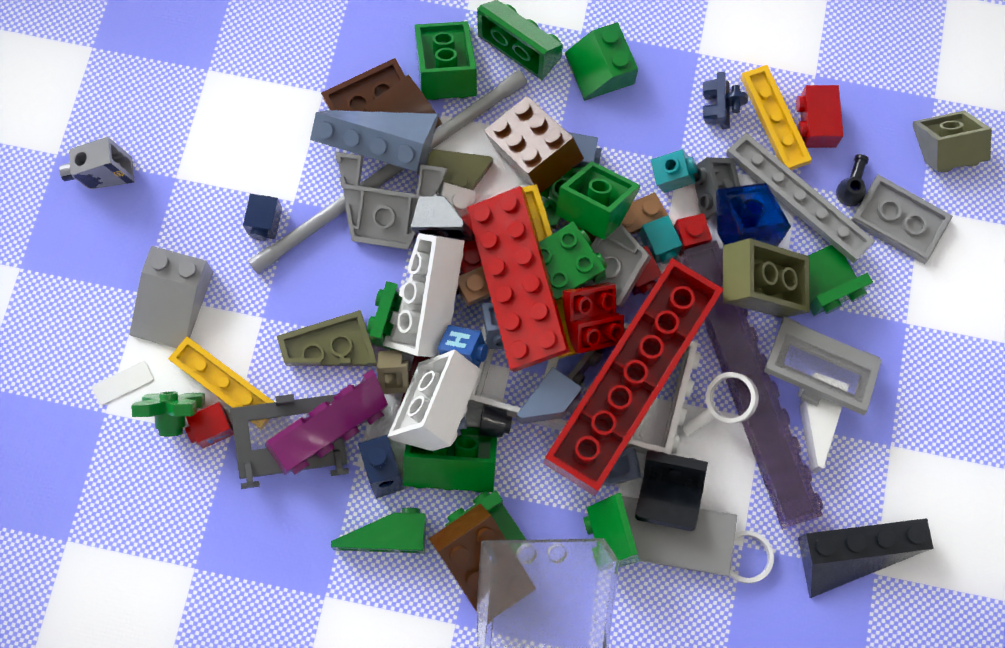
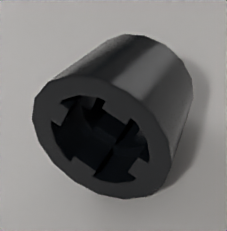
[478,404,512,437]

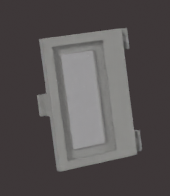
[764,316,882,415]

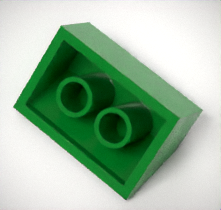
[477,0,563,81]
[403,426,497,493]

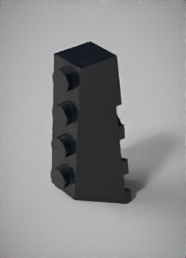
[798,518,934,598]

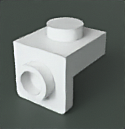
[437,182,476,217]

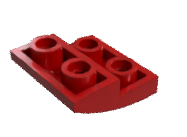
[563,282,624,354]

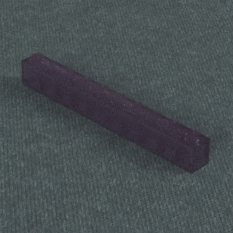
[680,240,823,530]

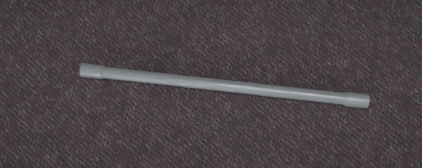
[248,70,527,274]

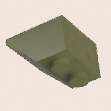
[913,110,992,172]

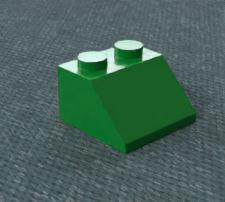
[565,22,638,101]
[555,161,640,240]
[583,493,640,571]

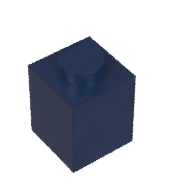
[243,193,282,241]

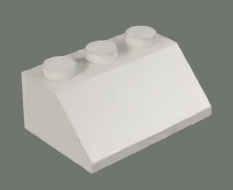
[387,350,481,451]

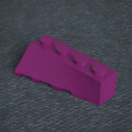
[265,369,388,475]

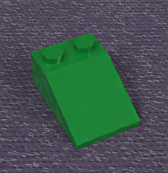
[414,21,477,100]

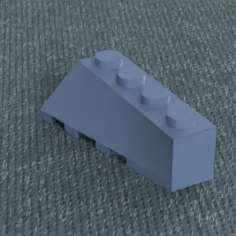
[310,110,439,172]

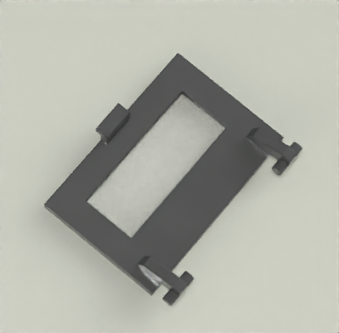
[231,394,349,489]

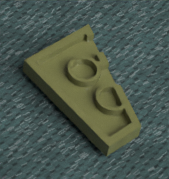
[277,310,377,366]

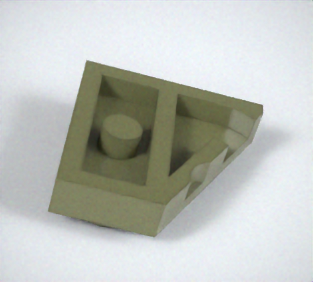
[417,149,493,190]

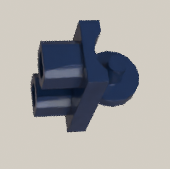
[703,71,748,129]

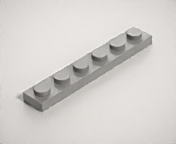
[726,133,875,264]

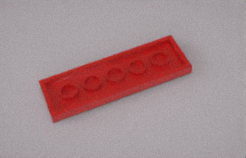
[467,186,570,372]

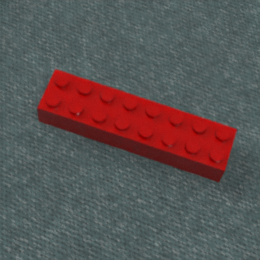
[543,258,724,496]

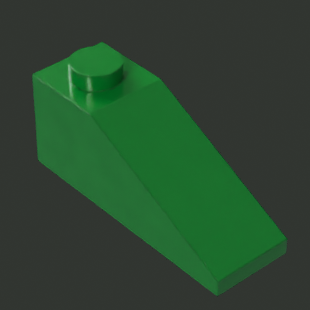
[331,508,427,554]

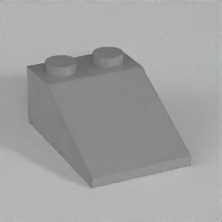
[129,246,214,348]

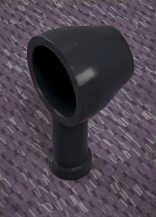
[836,154,869,206]

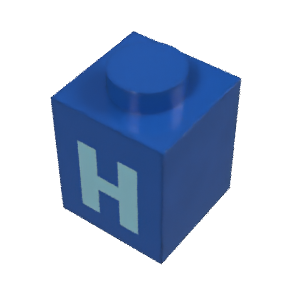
[437,325,488,368]

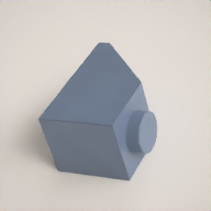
[516,367,582,424]

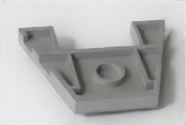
[336,152,448,250]
[578,224,651,308]

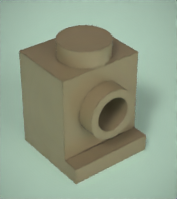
[377,350,409,394]

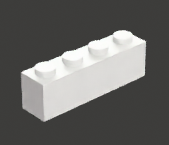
[383,233,465,357]

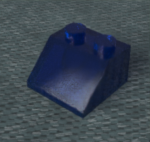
[716,183,791,247]

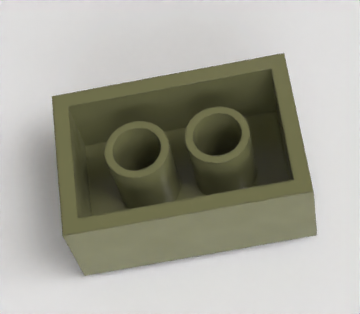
[723,238,810,318]

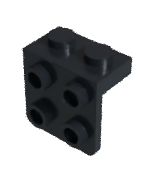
[635,450,708,531]

